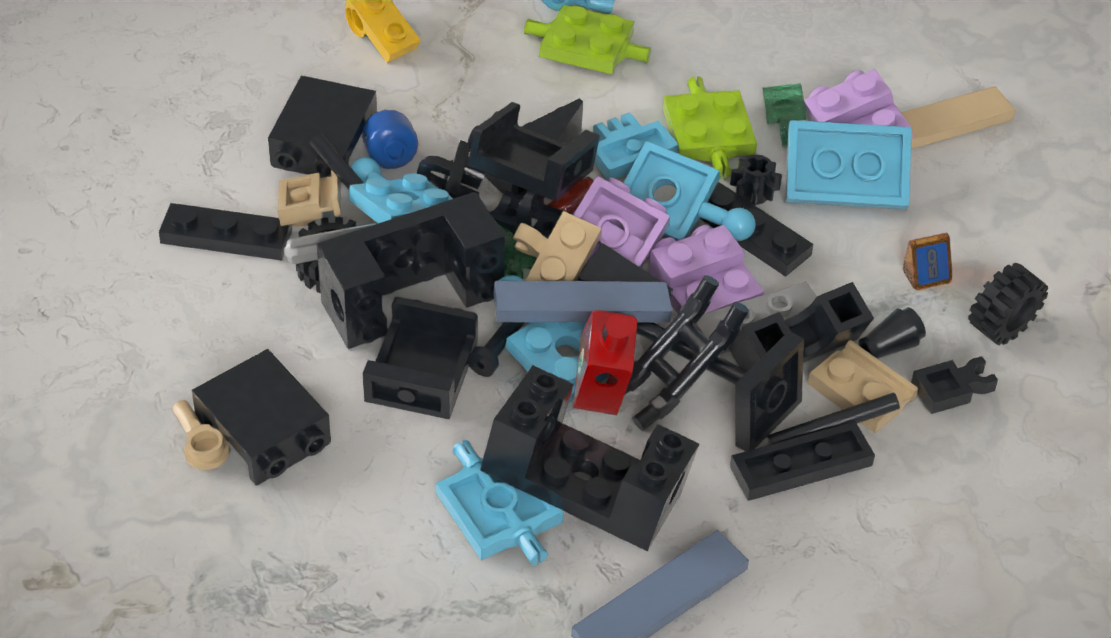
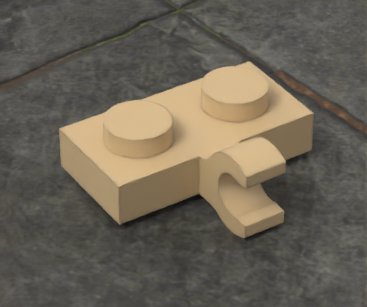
[513,211,602,281]

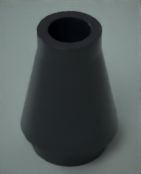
[858,307,926,359]

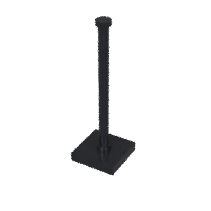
[636,322,804,451]

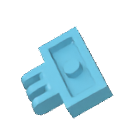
[593,113,679,180]

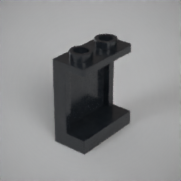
[268,75,377,182]
[467,102,600,202]
[363,297,478,420]
[191,349,331,486]

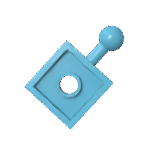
[624,141,755,241]
[348,157,453,223]
[499,275,610,404]

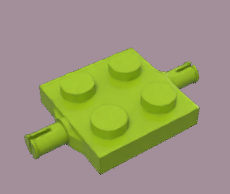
[524,5,651,75]
[662,76,757,179]

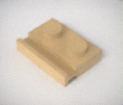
[277,170,341,227]
[808,340,918,433]

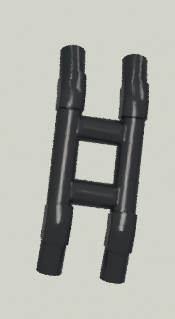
[624,275,749,431]

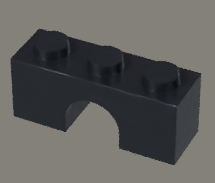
[729,282,874,371]

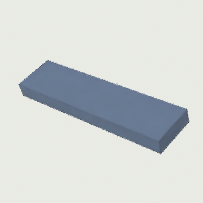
[493,281,672,323]
[571,530,749,638]

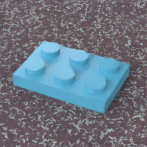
[785,120,912,210]

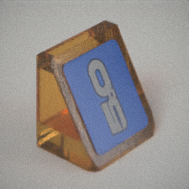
[902,233,952,290]

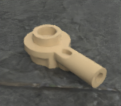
[173,400,231,470]

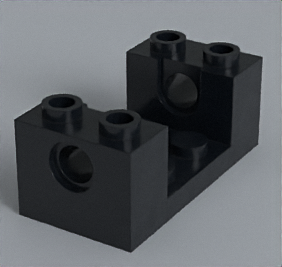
[317,192,505,349]
[480,365,699,552]

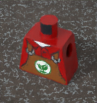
[573,310,637,416]

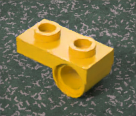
[345,0,421,63]

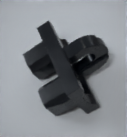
[417,140,485,199]
[490,190,573,243]

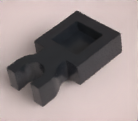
[911,356,998,414]

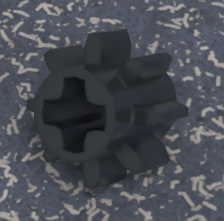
[730,155,782,205]

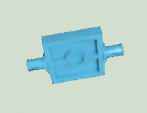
[436,440,563,565]

